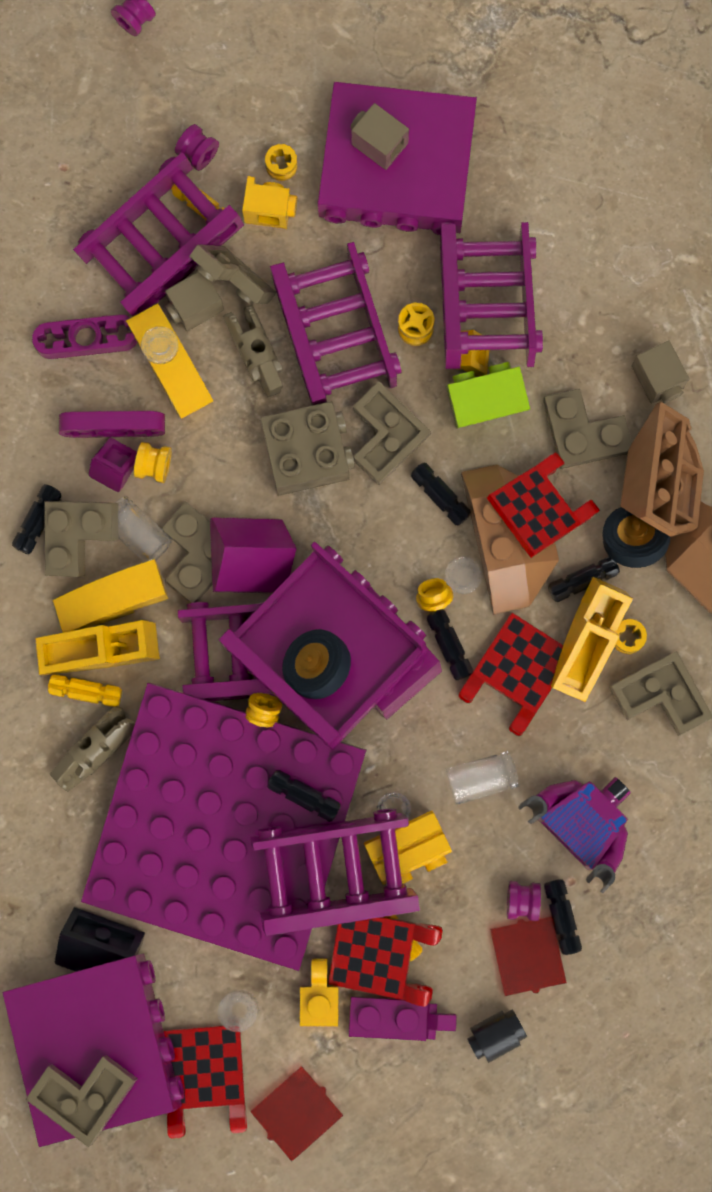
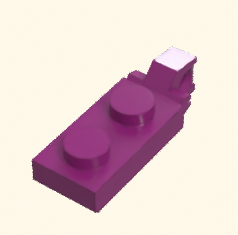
[349,996,457,1041]

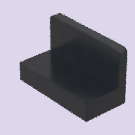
[54,907,145,972]

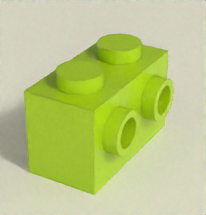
[446,362,531,429]

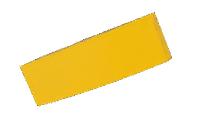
[126,303,213,419]
[53,559,169,633]
[551,577,633,702]
[35,620,160,675]

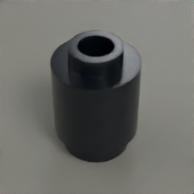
[467,1009,527,1063]

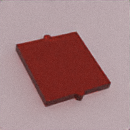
[490,916,567,996]
[250,1066,343,1161]

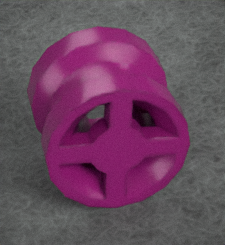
[111,0,156,36]
[174,124,219,171]
[507,881,541,921]

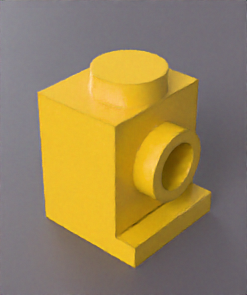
[242,176,298,229]

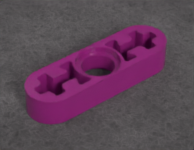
[32,315,138,359]
[59,411,165,438]

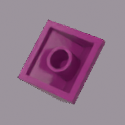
[210,517,297,593]

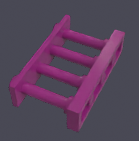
[73,152,244,316]
[440,222,543,369]
[270,242,402,406]
[178,602,276,702]
[250,808,420,936]

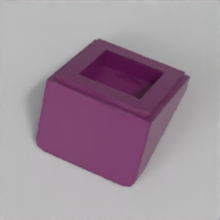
[88,437,137,492]

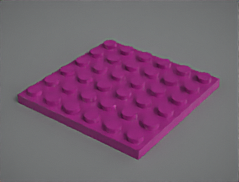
[81,683,367,971]

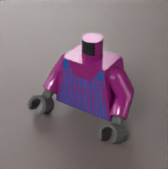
[518,777,631,893]

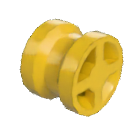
[398,302,435,346]
[134,441,172,483]

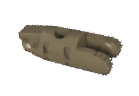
[223,305,283,398]
[50,706,135,792]

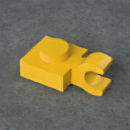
[300,958,339,1027]

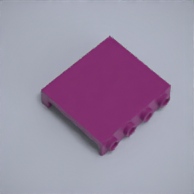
[318,82,477,235]
[218,541,428,750]
[2,953,184,1147]

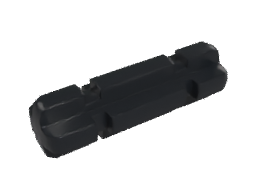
[411,462,471,526]
[12,484,61,554]
[548,557,620,602]
[427,609,473,680]
[267,770,341,822]
[544,879,582,955]

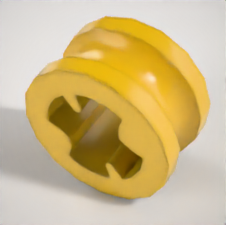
[265,144,297,181]
[614,619,647,655]
[245,693,282,728]

